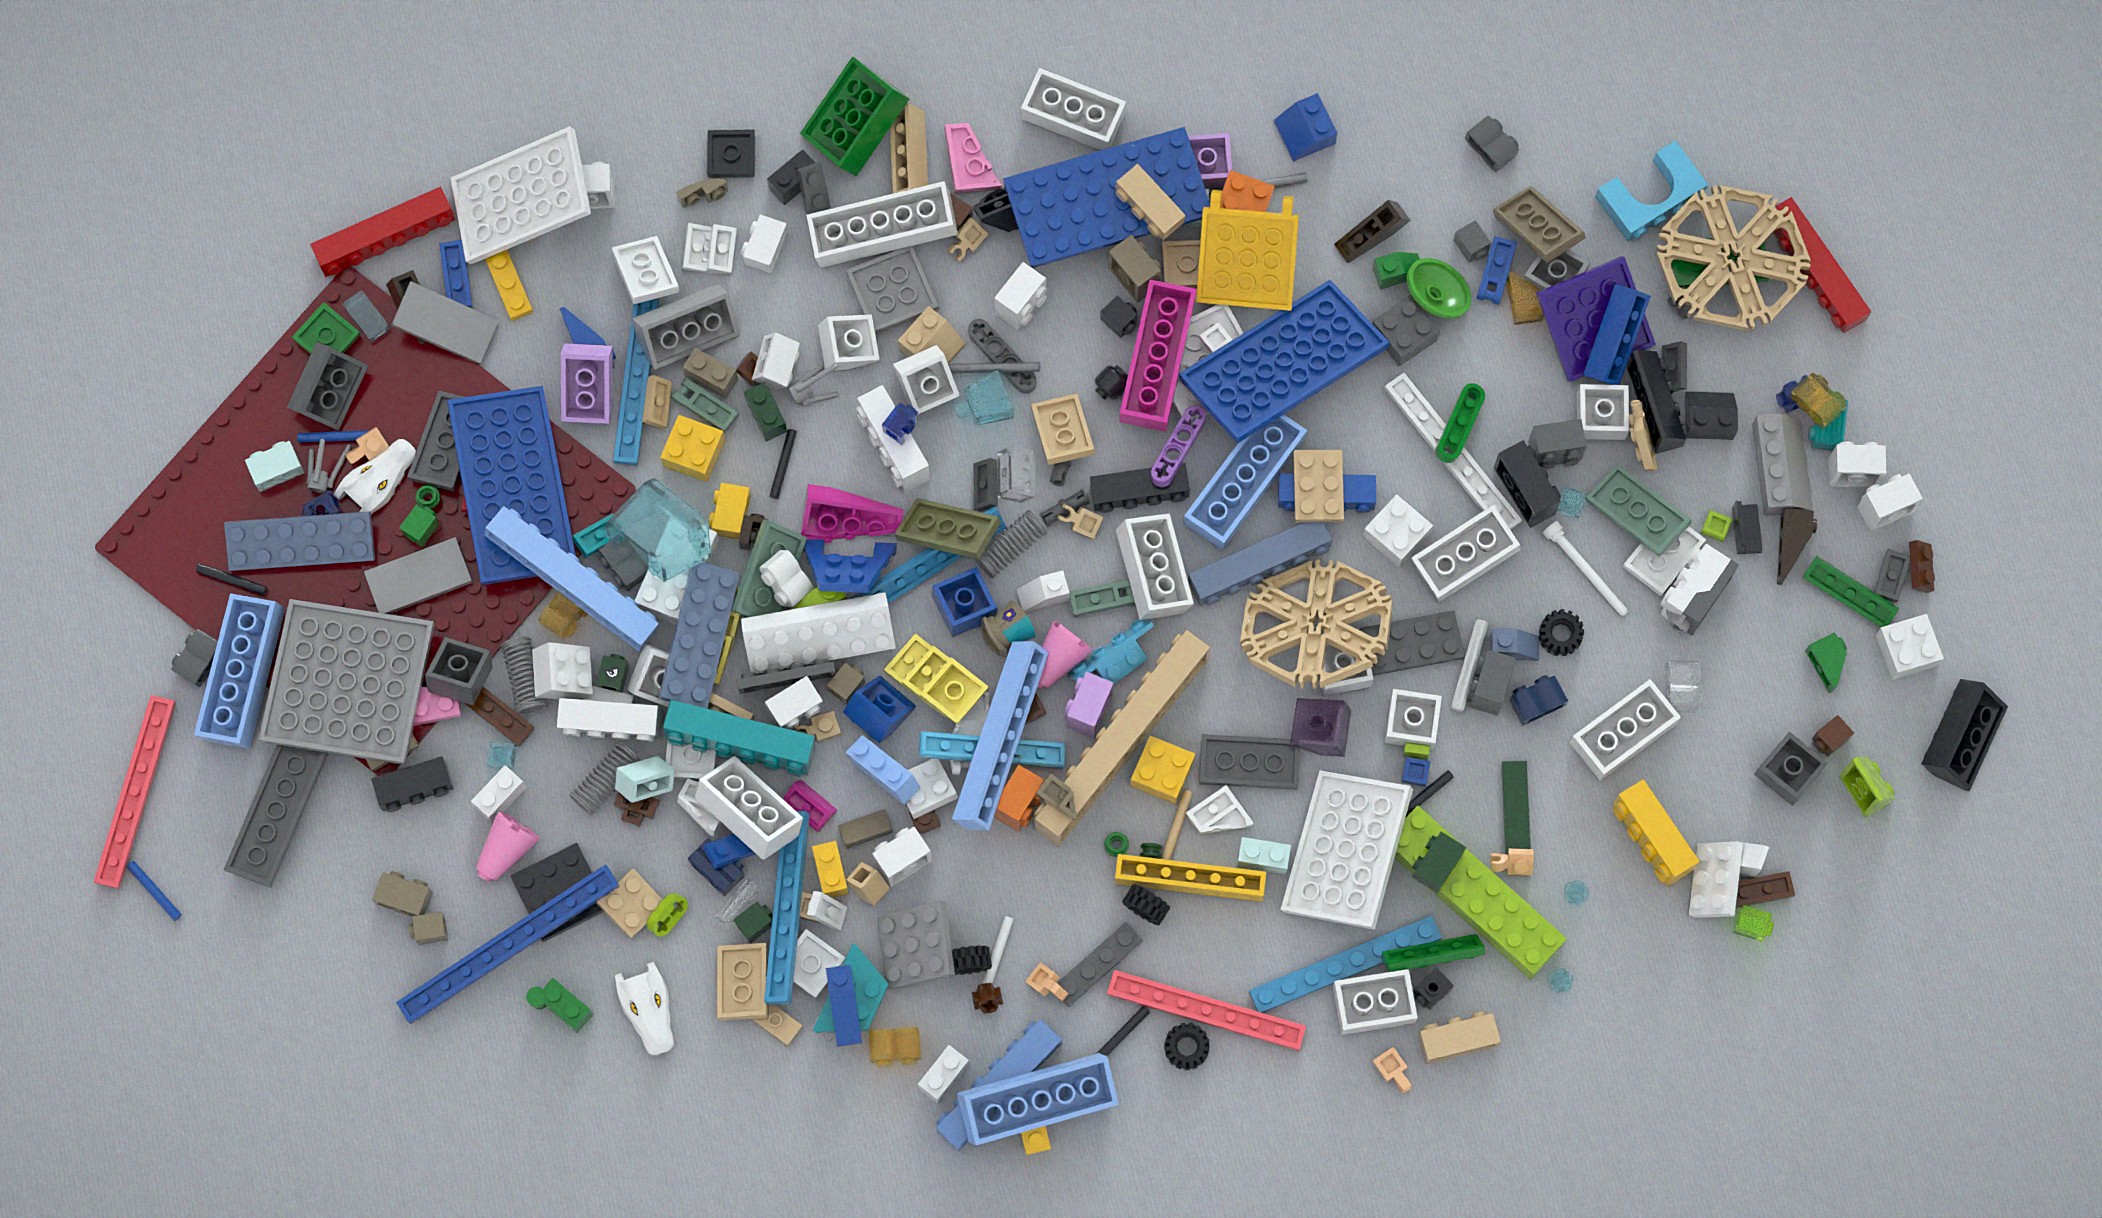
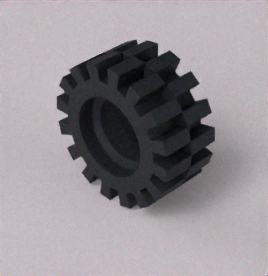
[1538,609,1584,656]
[1122,884,1170,926]
[952,945,992,975]
[1164,1022,1210,1070]

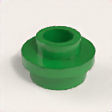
[416,485,440,509]
[1104,832,1129,857]

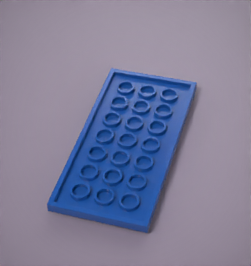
[1003,127,1210,268]
[1179,280,1390,444]
[447,386,576,585]

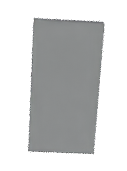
[391,281,498,365]
[364,537,473,614]

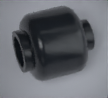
[1094,365,1128,400]

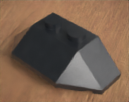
[973,187,1018,232]

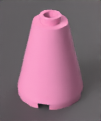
[1037,620,1093,689]
[476,811,540,882]

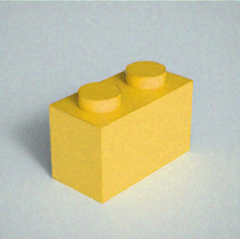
[709,482,751,539]
[812,841,849,898]

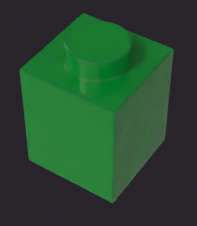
[399,505,439,547]

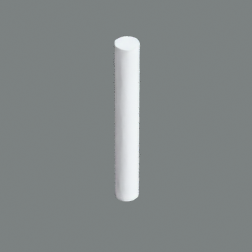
[982,916,1014,984]

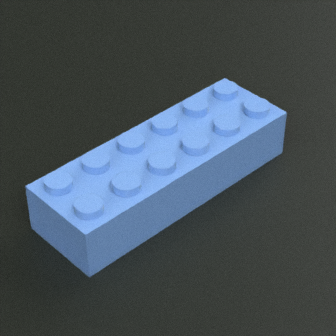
[1183,415,1307,551]
[194,594,286,749]
[957,1053,1119,1145]

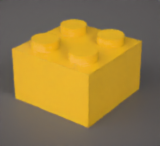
[660,415,725,482]
[1130,735,1195,805]

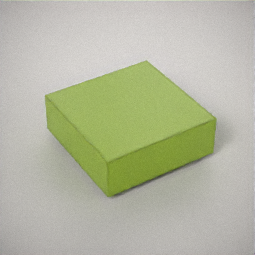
[1701,510,1733,542]
[1403,742,1430,760]

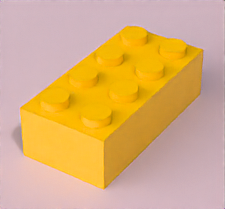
[1612,779,1700,887]

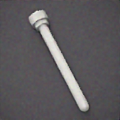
[1543,521,1628,616]

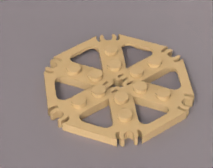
[1655,185,1811,331]
[1240,560,1393,689]

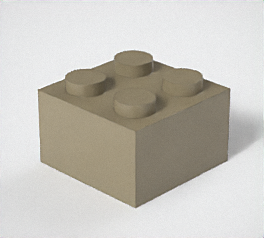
[1108,235,1161,303]

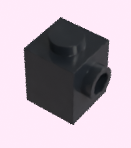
[1100,295,1138,338]
[1413,968,1454,1010]

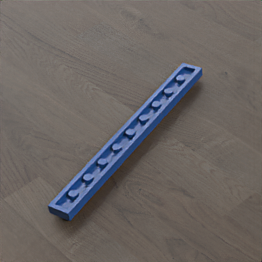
[396,864,620,1024]

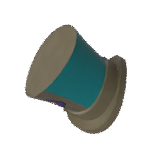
[980,600,1036,658]

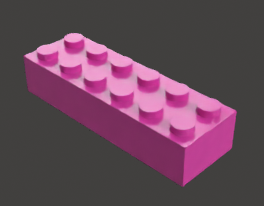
[1119,280,1197,432]

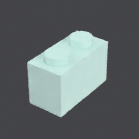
[245,441,304,492]
[615,756,675,803]
[1237,837,1291,875]

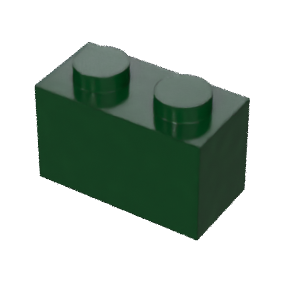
[743,382,787,442]
[1412,832,1466,893]

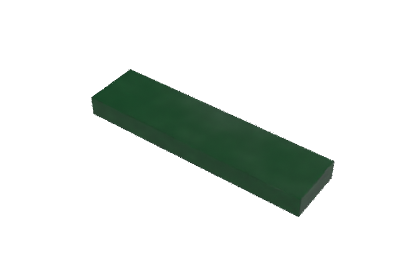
[1501,761,1531,855]

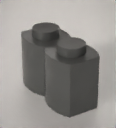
[1465,116,1519,172]
[598,533,649,591]
[171,629,218,687]

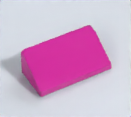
[783,780,837,832]

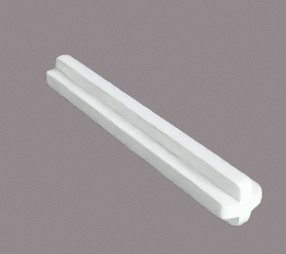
[1451,619,1488,712]

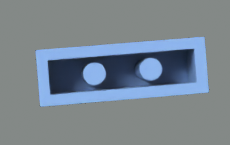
[845,735,921,805]

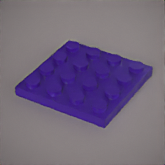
[1536,256,1656,382]

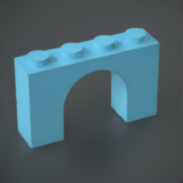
[1595,140,1708,242]

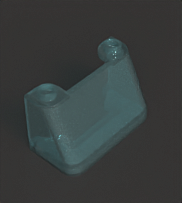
[605,478,712,582]

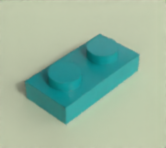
[572,513,626,558]

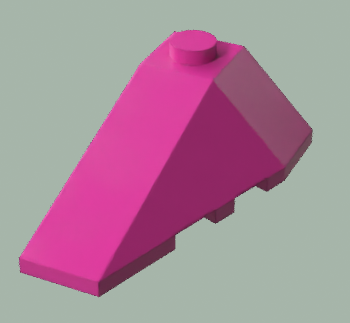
[801,484,904,543]

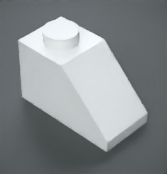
[1016,570,1070,613]
[1739,842,1769,879]

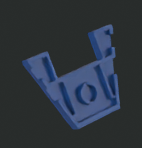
[803,539,897,593]

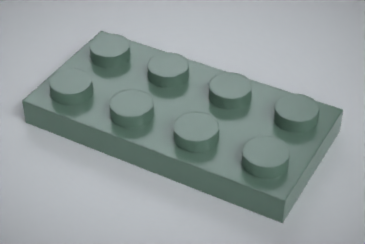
[1585,463,1692,557]
[731,520,807,618]

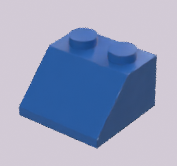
[1274,93,1338,161]
[843,675,916,743]

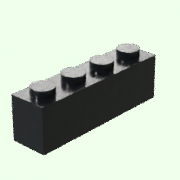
[1090,463,1190,513]

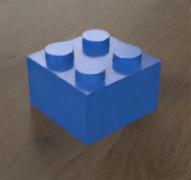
[932,567,997,637]

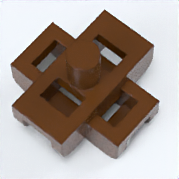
[614,792,660,827]

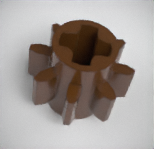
[971,982,1003,1014]

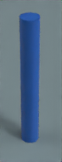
[297,430,370,443]
[127,861,182,921]

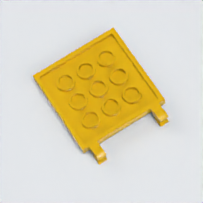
[1196,190,1299,311]

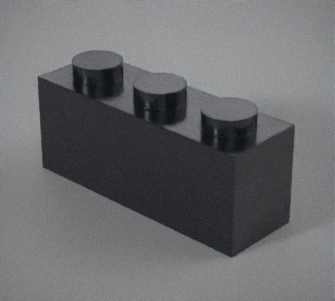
[371,756,454,812]

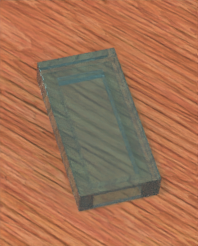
[342,290,390,342]

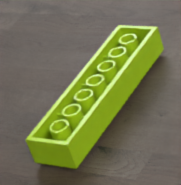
[1394,805,1567,980]

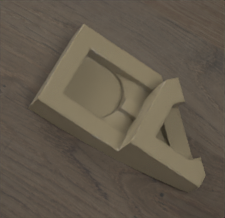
[1035,773,1077,820]

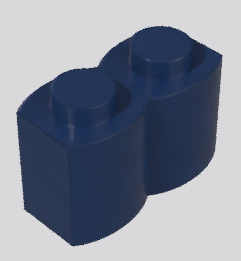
[1509,675,1568,726]

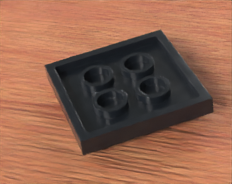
[510,843,604,942]

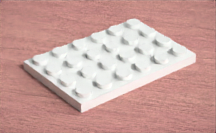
[451,126,591,264]
[1281,771,1413,930]

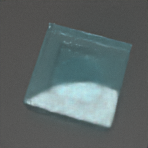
[1557,486,1587,518]
[487,742,517,769]

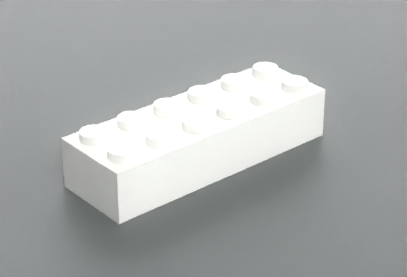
[807,181,958,268]
[741,593,896,674]

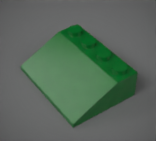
[800,56,910,177]

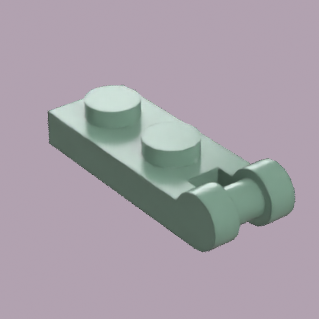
[671,378,739,433]
[1070,579,1136,617]

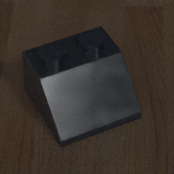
[1685,391,1738,440]

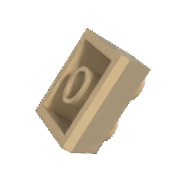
[898,306,966,364]

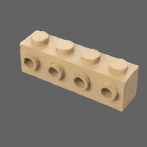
[890,103,928,194]

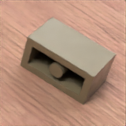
[683,348,738,399]
[372,871,433,917]

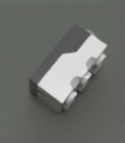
[1660,544,1739,636]

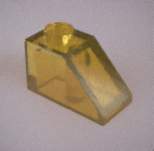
[1506,272,1544,325]

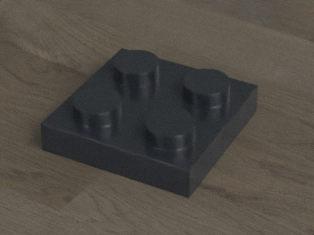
[707,130,755,178]

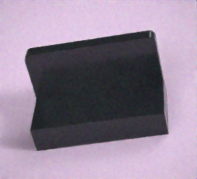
[1732,500,1763,554]

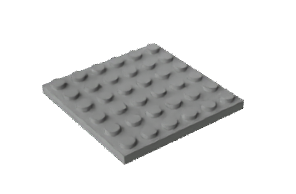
[259,599,435,765]

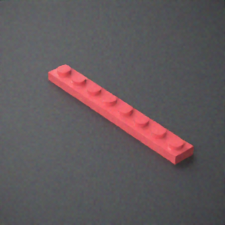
[94,695,176,890]
[1107,970,1306,1051]

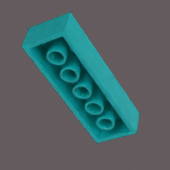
[663,700,815,777]

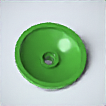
[1407,258,1471,319]

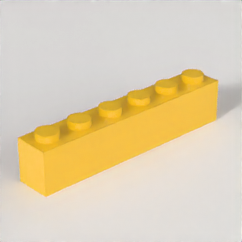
[1115,854,1266,902]

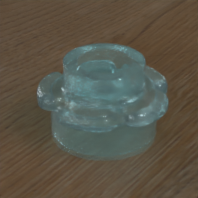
[1564,880,1589,905]
[1548,968,1573,992]

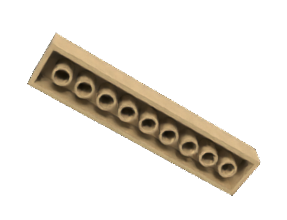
[1034,630,1210,847]

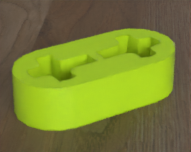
[647,893,688,937]

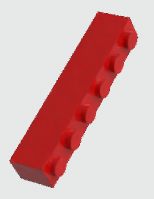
[310,186,456,278]
[1773,197,1872,334]

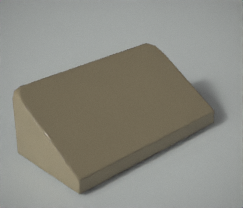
[838,809,893,849]

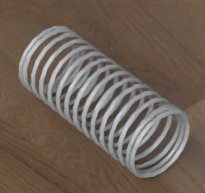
[975,510,1048,578]
[501,636,548,715]
[569,741,641,815]

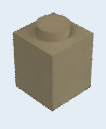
[827,663,865,705]
[409,912,448,945]

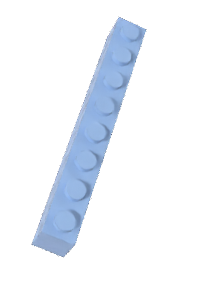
[485,506,659,652]
[952,641,1049,830]

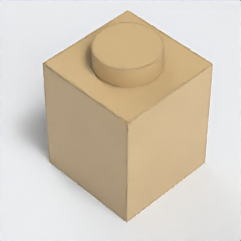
[846,862,890,906]

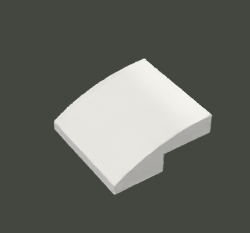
[681,223,737,274]

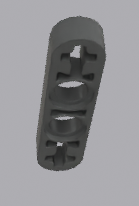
[968,319,1037,394]

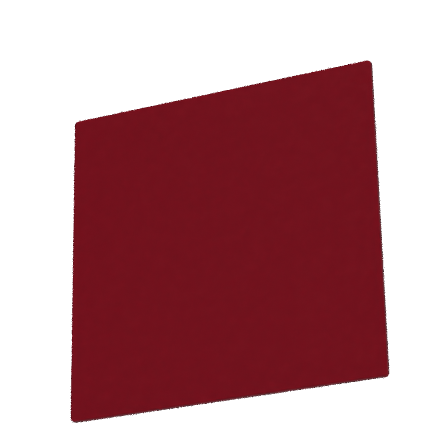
[95,266,636,776]

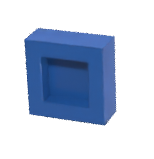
[1401,757,1431,787]

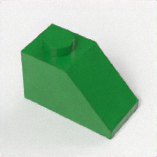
[1373,252,1420,290]
[1805,632,1847,693]

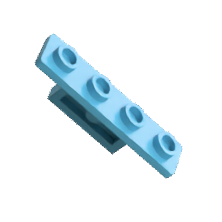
[1068,619,1154,685]

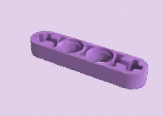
[1151,405,1206,487]

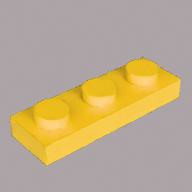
[485,250,534,321]

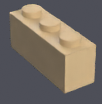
[1115,164,1186,240]
[1418,1011,1501,1064]

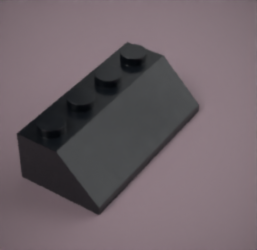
[1626,349,1688,454]
[1921,679,2008,791]

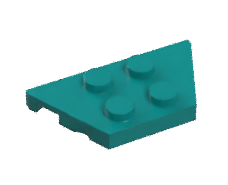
[812,943,889,1033]

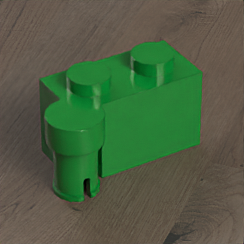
[526,978,594,1033]

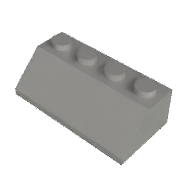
[632,284,740,370]
[1752,414,1812,516]

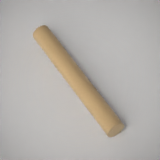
[1162,790,1193,860]

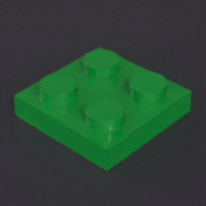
[292,302,361,354]

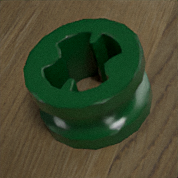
[1140,843,1163,859]

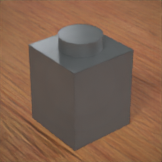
[1454,220,1491,263]

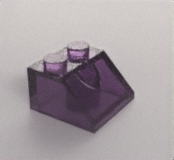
[1290,698,1351,757]

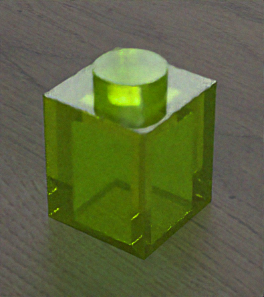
[1733,905,1774,942]

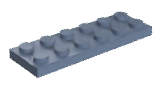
[224,511,375,571]
[658,559,740,709]

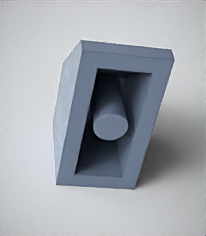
[1490,628,1539,661]

